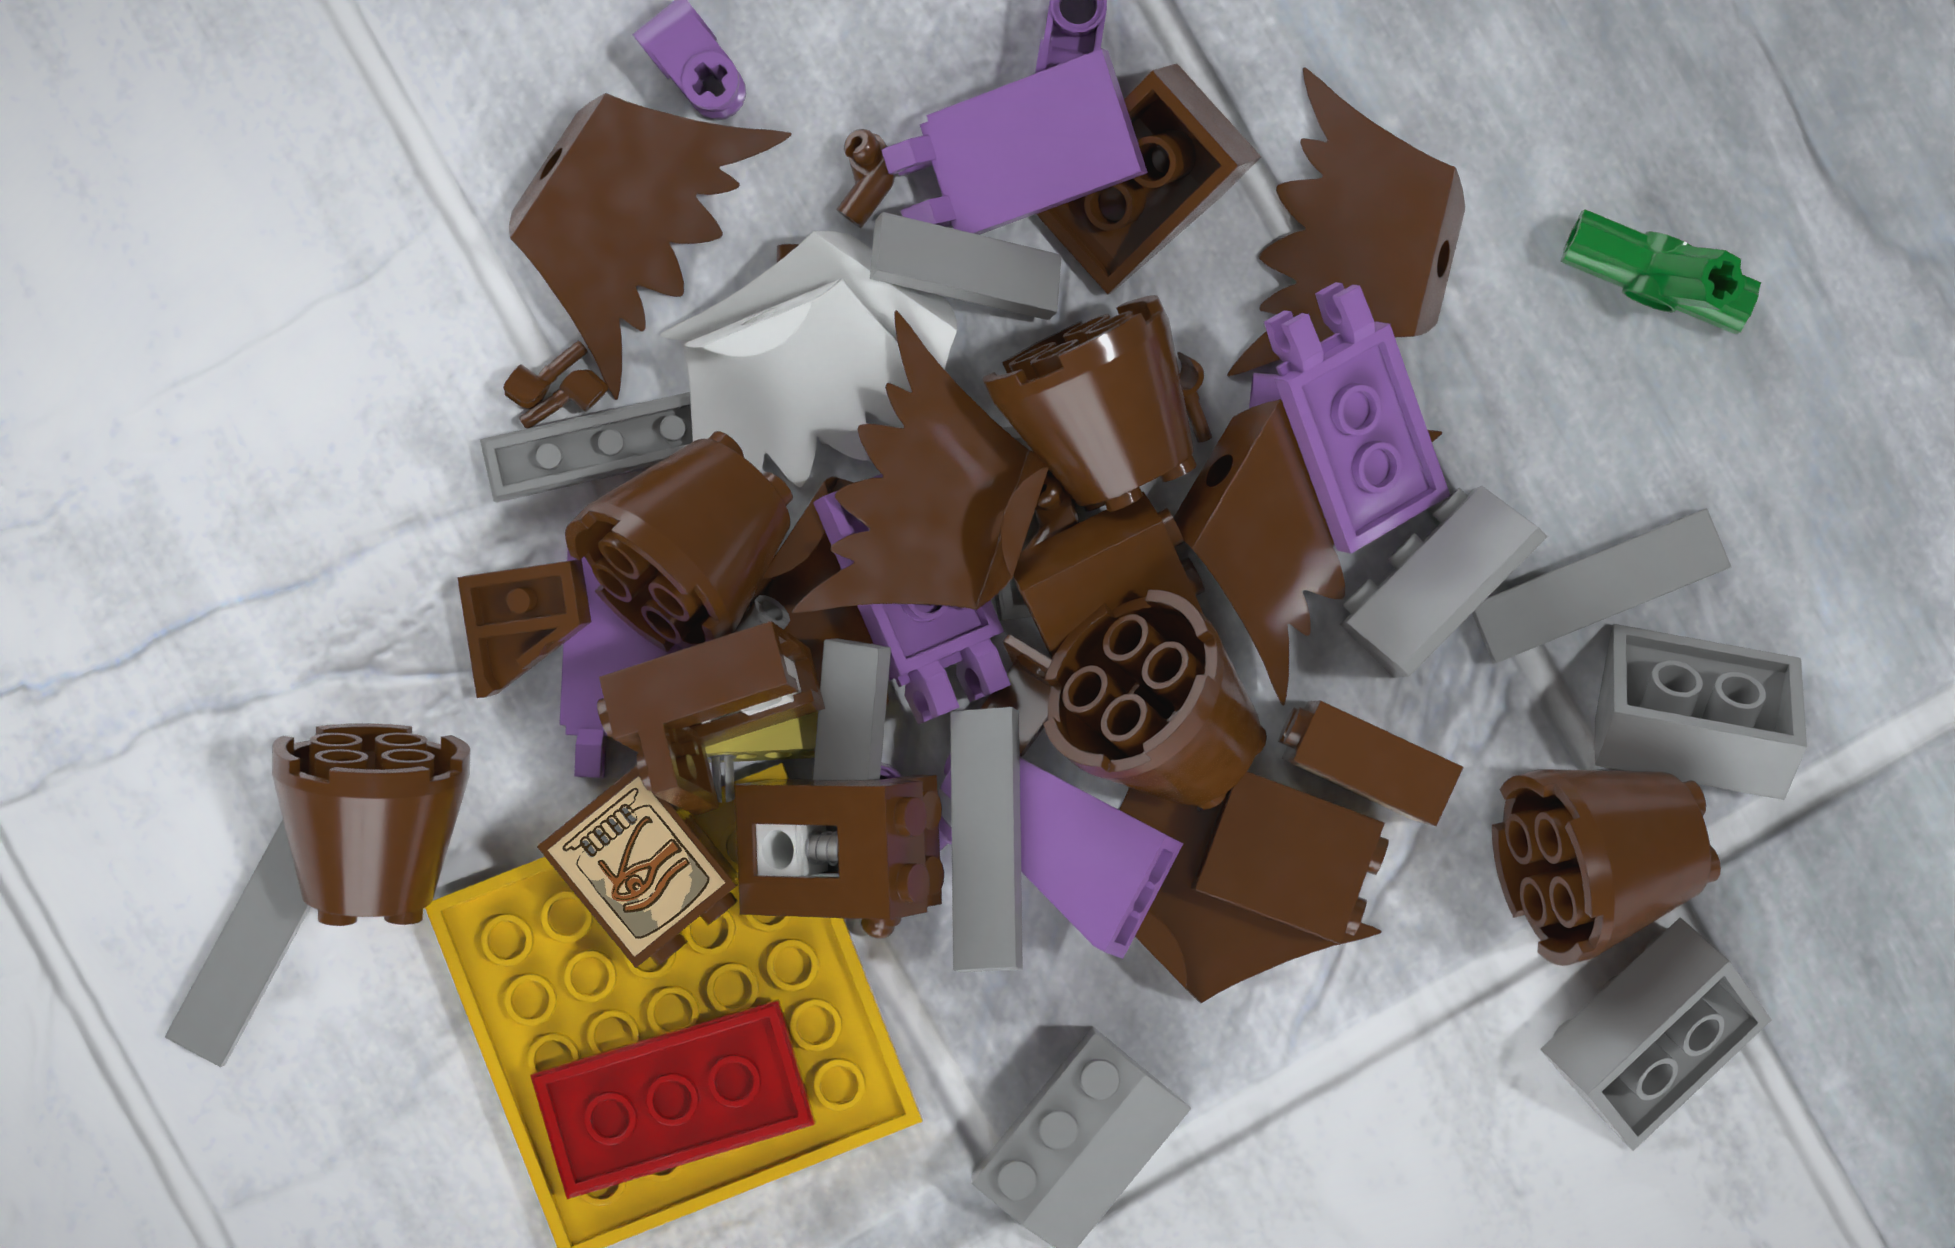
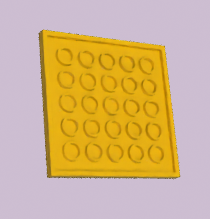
[425,763,923,1248]

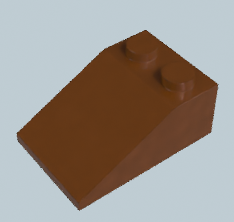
[1036,63,1261,295]

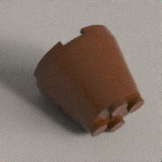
[982,295,1197,512]
[565,431,793,652]
[1043,590,1267,809]
[272,723,470,926]
[1492,769,1721,966]

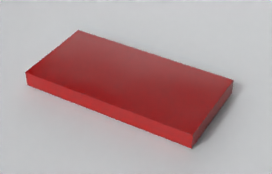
[530,999,816,1199]

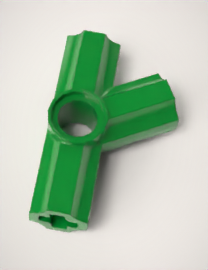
[1560,209,1761,334]

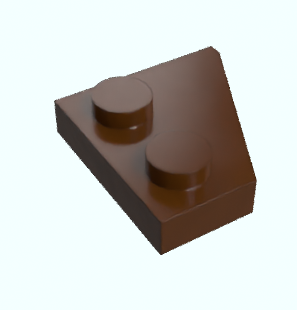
[457,559,592,698]

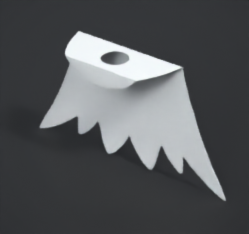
[660,231,957,462]
[683,278,912,487]

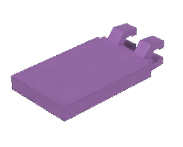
[881,48,1148,235]
[1264,282,1450,554]
[813,474,1011,725]
[560,550,685,778]

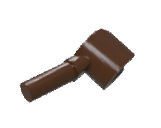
[503,340,588,409]
[1177,352,1213,443]
[519,369,608,429]

